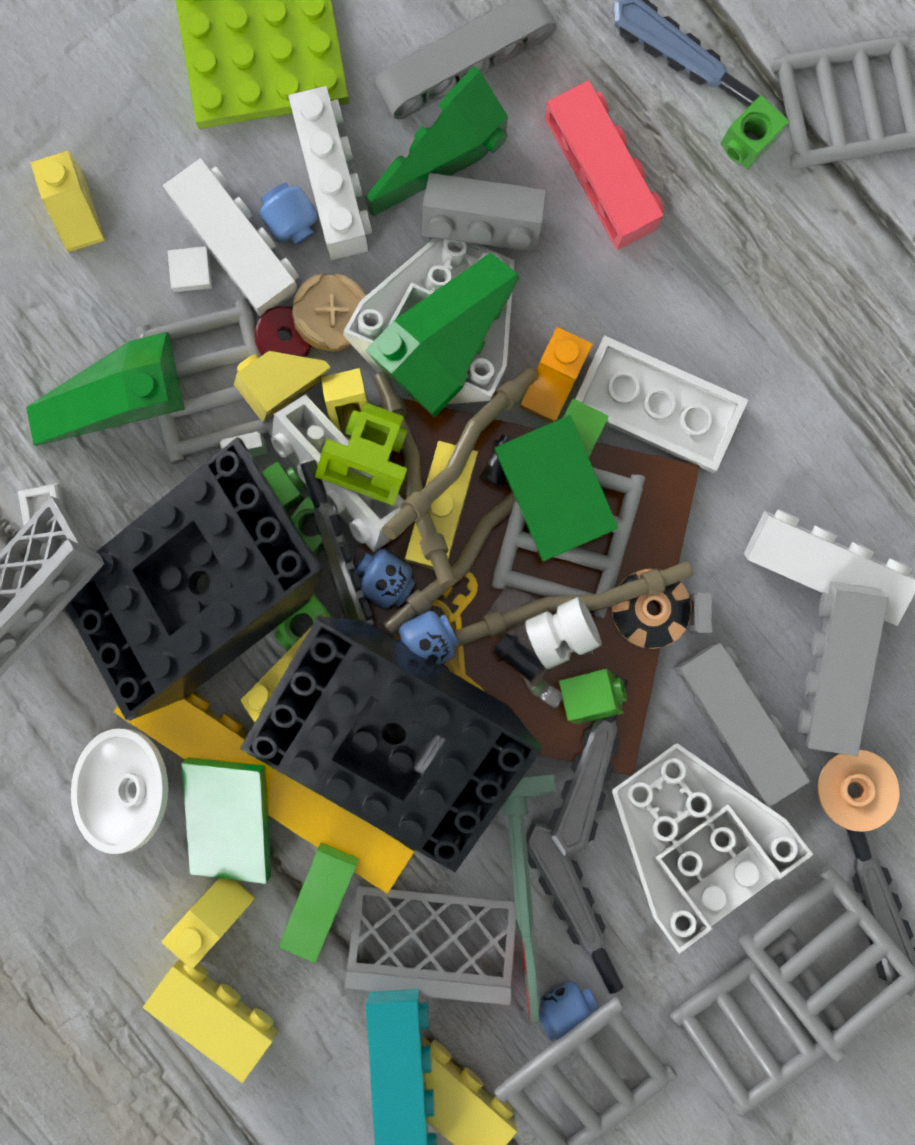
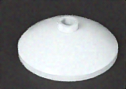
[71,728,168,854]

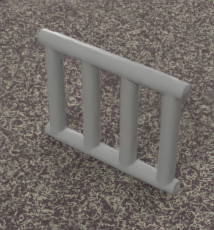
[770,35,915,168]
[136,299,274,464]
[491,467,645,618]
[738,865,915,1062]
[670,929,850,1117]
[494,997,677,1145]

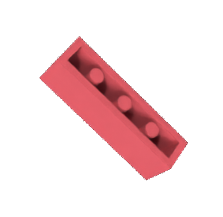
[545,80,664,250]

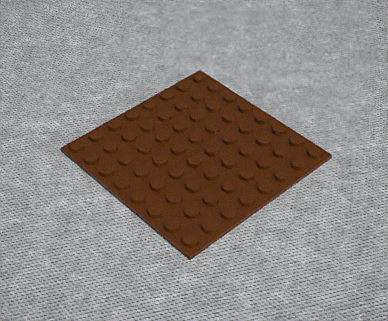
[340,398,700,776]

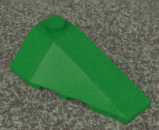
[366,66,508,216]
[365,252,520,418]
[26,332,185,446]

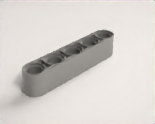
[374,0,557,119]

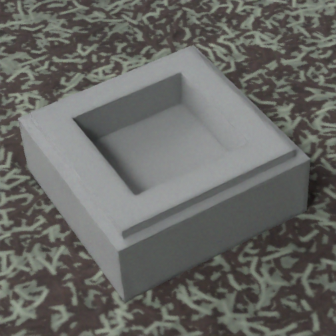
[688,592,712,634]

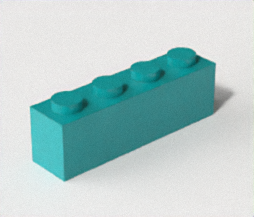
[366,989,438,1145]

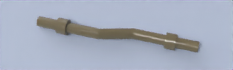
[382,367,538,540]
[373,372,456,588]
[383,492,515,636]
[454,561,693,646]

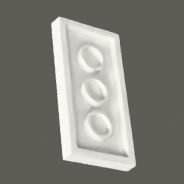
[575,335,748,474]

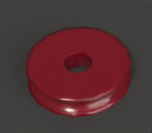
[255,306,312,357]

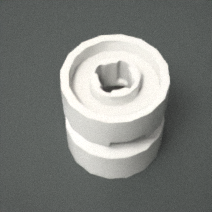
[526,597,602,669]

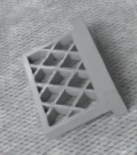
[0,496,105,677]
[344,886,516,1005]

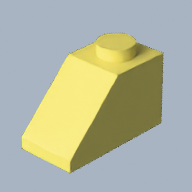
[30,151,105,252]
[234,351,330,422]
[321,368,368,441]
[161,878,256,970]

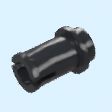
[479,434,514,488]
[492,633,544,682]

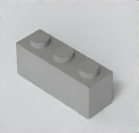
[421,173,546,252]

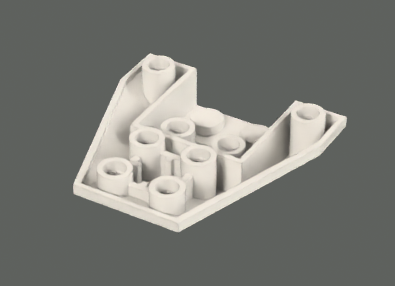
[343,238,515,404]
[612,743,813,954]

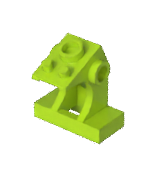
[315,402,408,506]

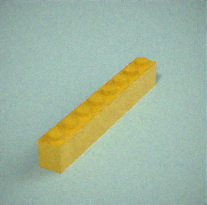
[114,691,415,894]

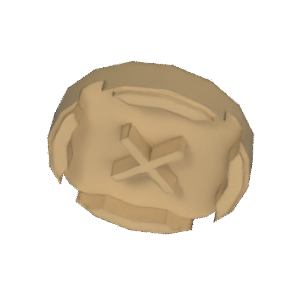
[292,273,367,352]

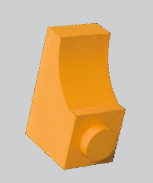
[520,327,593,423]

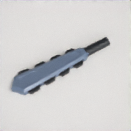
[613,0,760,107]

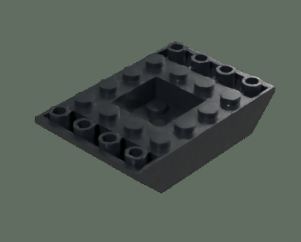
[65,437,324,720]
[240,616,542,872]

